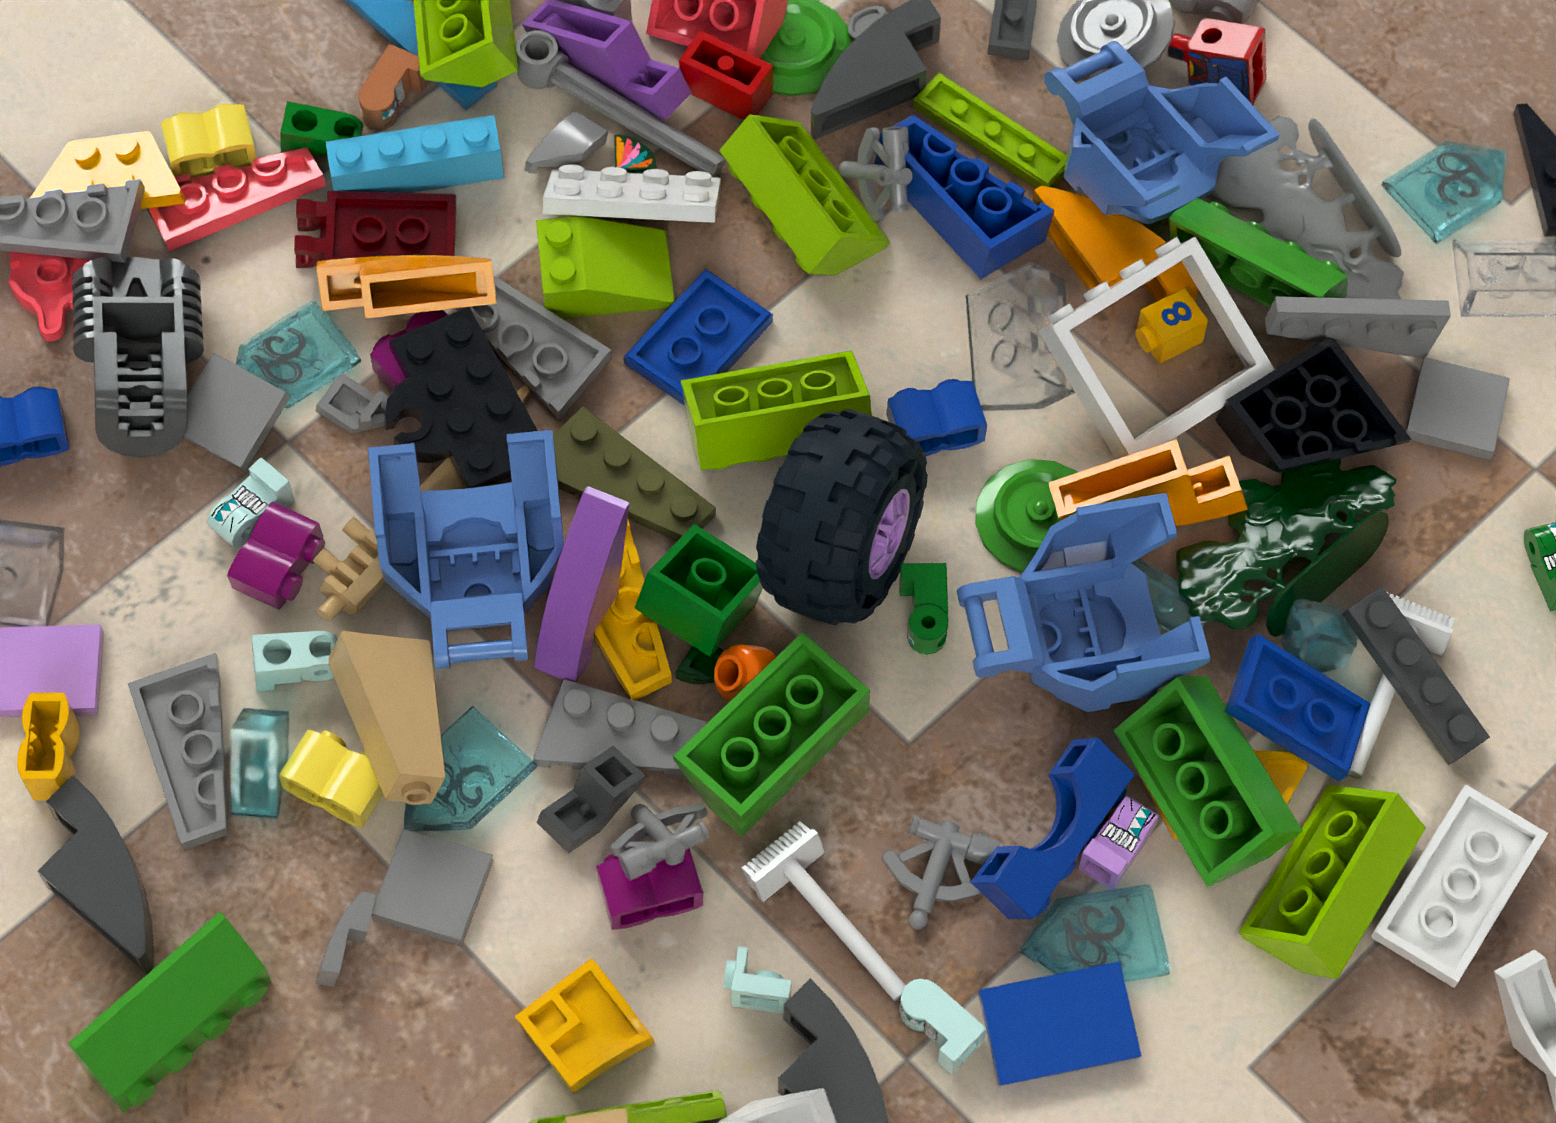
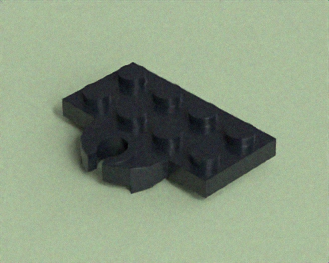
[384,307,538,488]

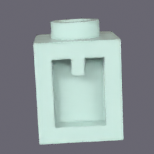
[723,946,791,1014]

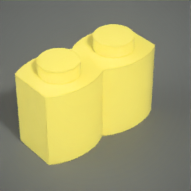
[161,103,257,178]
[279,730,383,828]

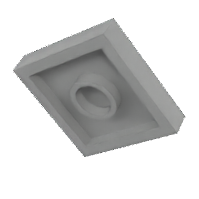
[184,353,290,472]
[1406,357,1510,460]
[372,829,493,946]

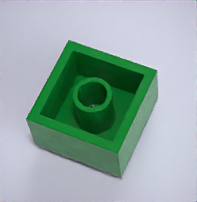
[635,524,763,657]

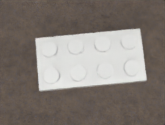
[543,165,721,223]
[1371,784,1548,988]

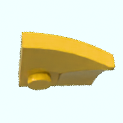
[515,958,655,1093]

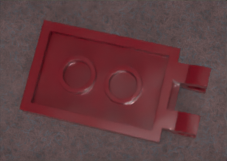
[294,191,456,268]

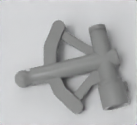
[838,127,913,222]
[611,804,710,881]
[882,816,1000,930]

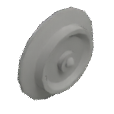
[1057,0,1175,79]

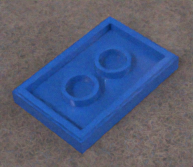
[624,269,773,406]
[1225,634,1370,781]
[978,961,1142,1087]

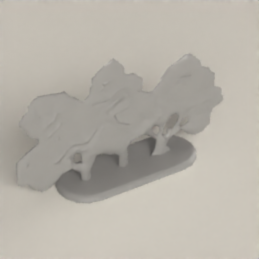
[1211,116,1404,299]

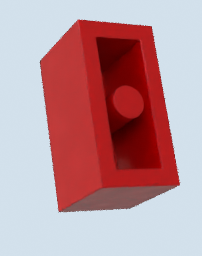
[679,30,773,120]

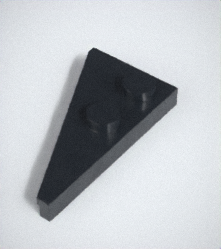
[1513,103,1556,237]

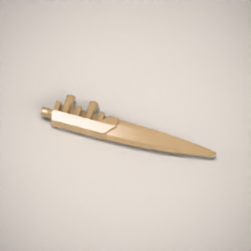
[313,384,531,622]

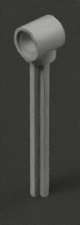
[516,30,726,177]

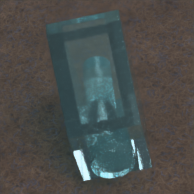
[1281,599,1357,673]
[231,708,289,818]

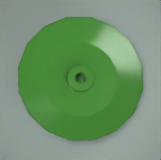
[760,0,851,96]
[975,459,1078,573]

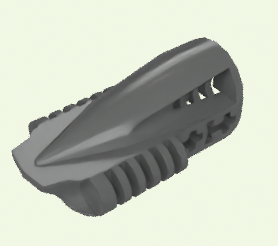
[72,257,204,457]

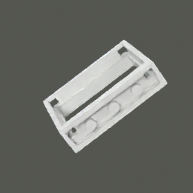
[1039,237,1275,460]

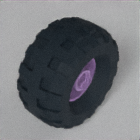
[756,409,928,625]

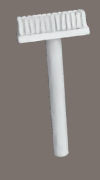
[1348,592,1455,778]
[741,821,906,1001]

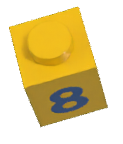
[1136,288,1208,364]

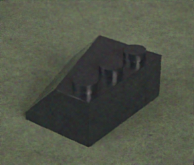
[1215,337,1411,473]

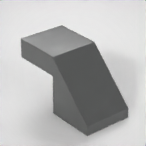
[537,746,646,853]

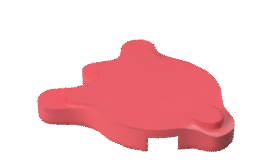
[8,252,92,342]

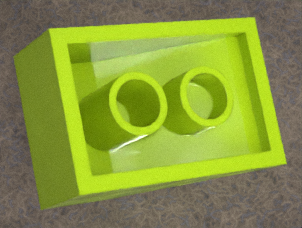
[536,216,675,319]

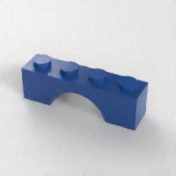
[971,737,1135,919]

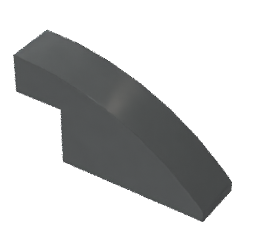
[811,0,941,140]
[38,775,154,975]
[778,978,889,1123]

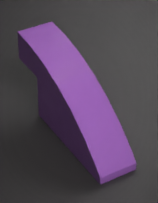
[522,0,691,120]
[534,486,630,683]

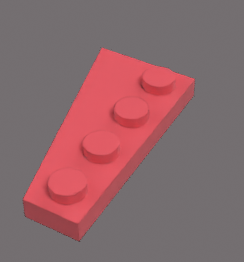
[147,147,326,252]

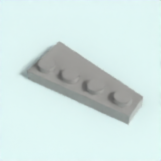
[0,179,145,263]
[1265,296,1451,359]

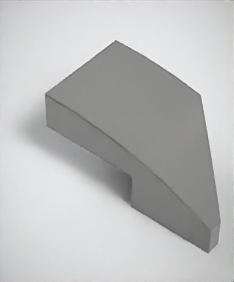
[524,111,608,173]
[315,372,408,433]
[316,891,376,987]

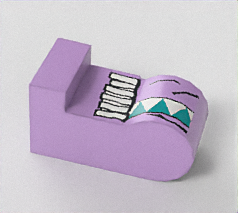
[1078,795,1160,892]

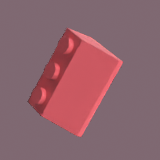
[646,0,788,59]

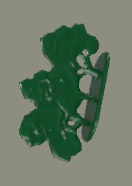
[1176,459,1397,637]

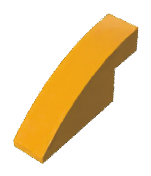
[1032,186,1198,301]
[316,255,497,318]
[1048,439,1248,526]

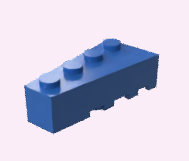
[874,115,1055,279]

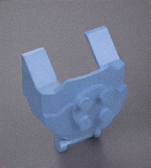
[1044,41,1280,225]
[368,430,564,669]
[956,493,1211,712]

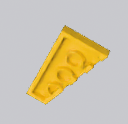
[564,520,672,700]

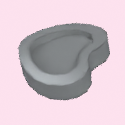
[848,6,887,41]

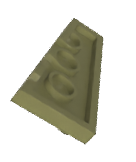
[553,406,716,541]

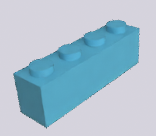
[325,115,504,193]

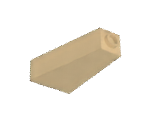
[328,631,445,805]

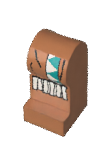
[358,44,429,130]

